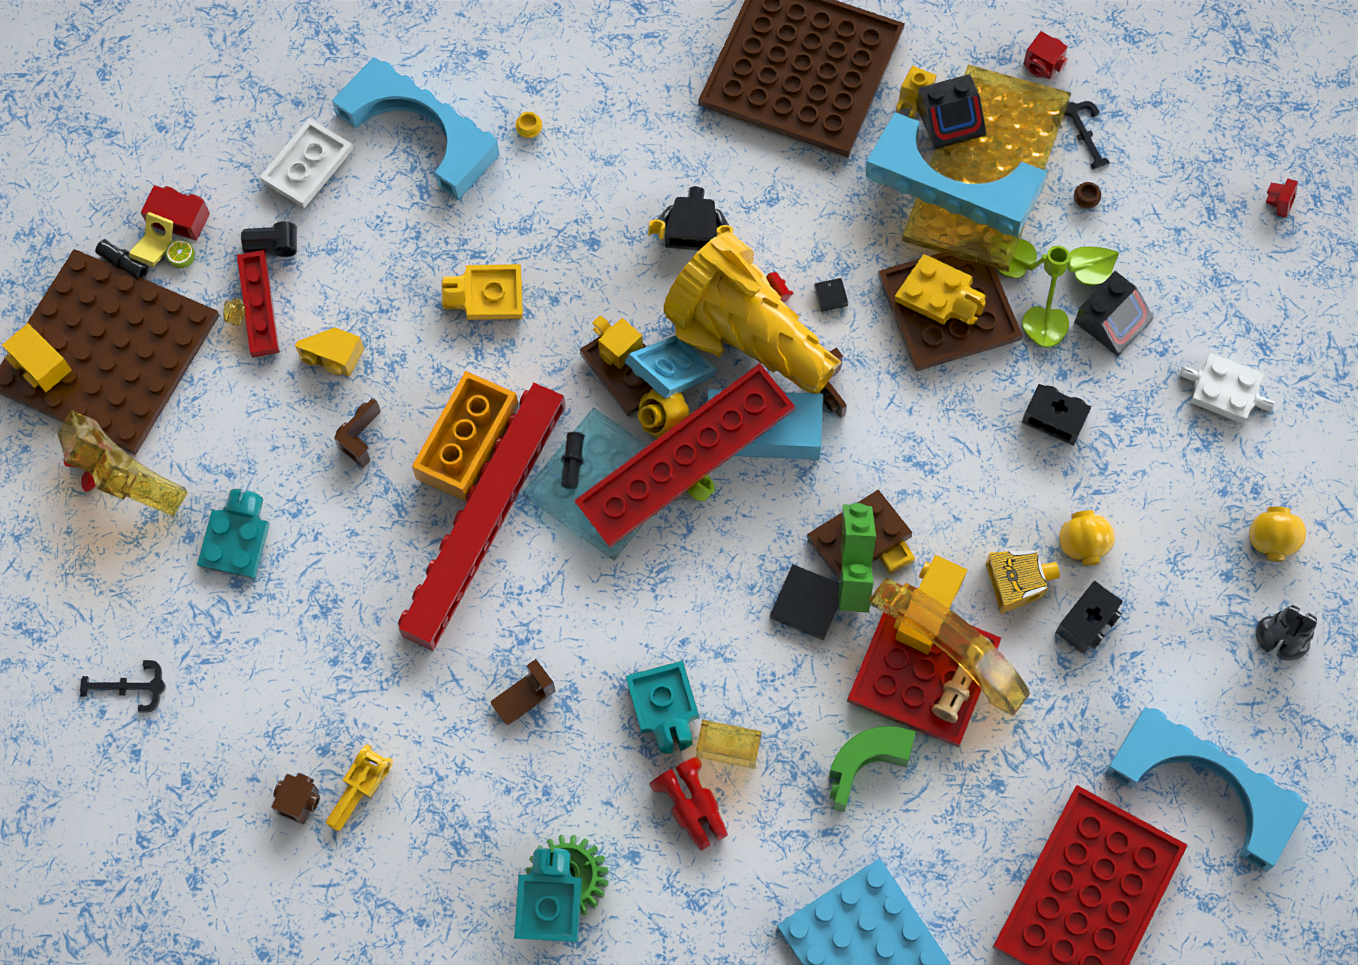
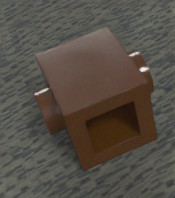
[271,773,320,824]

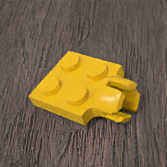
[895,254,986,325]
[441,264,523,320]

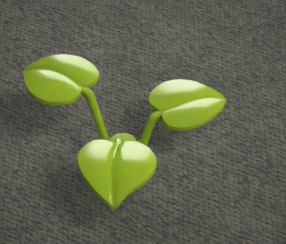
[990,236,1119,348]

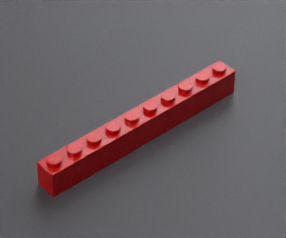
[398,382,566,651]

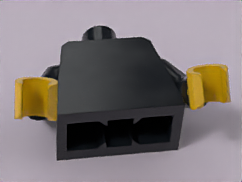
[647,186,733,250]

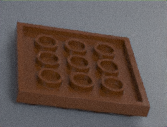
[878,240,1023,371]

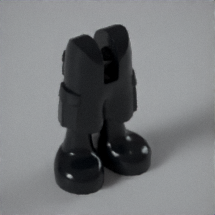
[1256,605,1317,661]

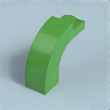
[829,726,916,812]

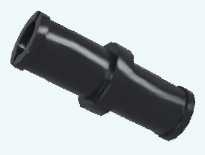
[95,239,149,279]

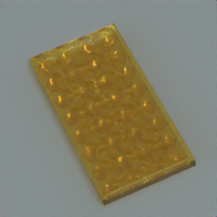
[902,65,1071,272]

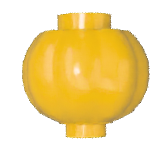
[637,389,689,439]
[1249,506,1306,562]
[1059,510,1115,566]

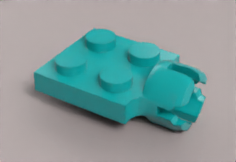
[197,489,270,579]
[625,660,699,754]
[514,848,582,942]

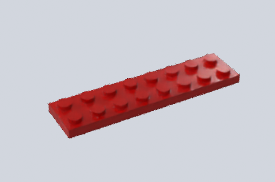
[574,363,795,548]

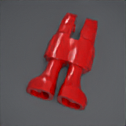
[649,756,728,851]

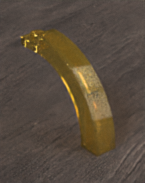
[869,577,1031,716]

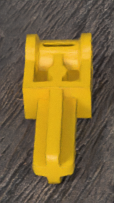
[326,744,393,831]

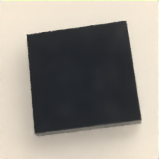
[770,564,839,640]

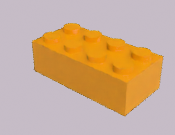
[411,371,519,502]

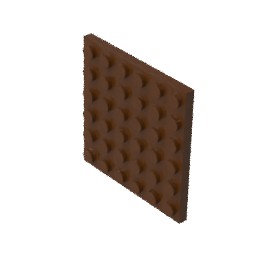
[698,0,905,158]
[0,249,220,455]

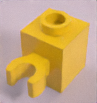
[896,65,937,119]
[592,315,643,369]

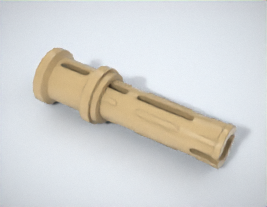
[932,634,991,723]

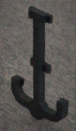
[1052,101,1110,170]
[80,660,166,713]

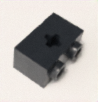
[1021,384,1092,446]
[1055,580,1123,654]

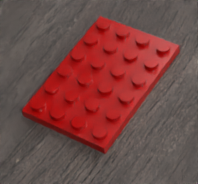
[992,785,1188,965]

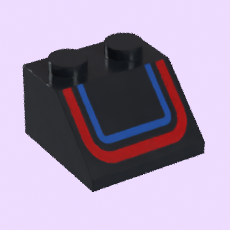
[917,74,987,150]
[1074,271,1154,356]

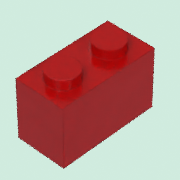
[140,185,210,241]

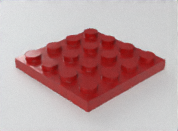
[847,594,1002,747]

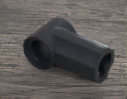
[241,221,297,257]

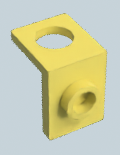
[129,212,173,267]

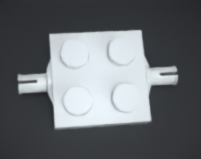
[1179,353,1275,424]

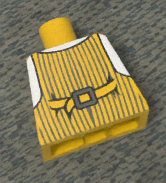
[985,550,1060,614]

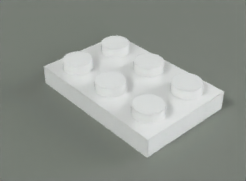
[260,118,353,209]

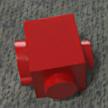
[1023,31,1068,79]

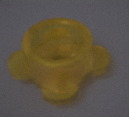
[223,297,245,326]

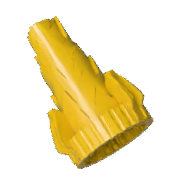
[663,232,841,394]

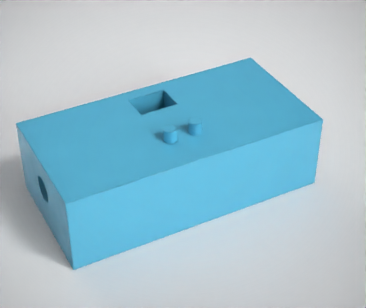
[708,389,823,460]

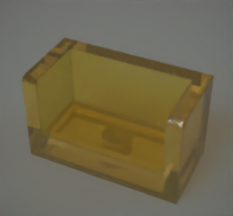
[696,719,762,769]

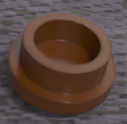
[1073,182,1101,209]

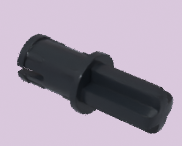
[561,432,585,490]

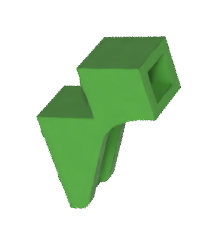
[838,503,876,613]

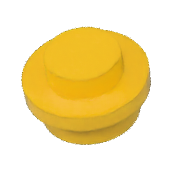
[515,112,542,138]

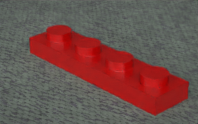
[237,250,280,358]

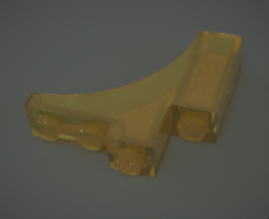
[57,410,188,517]

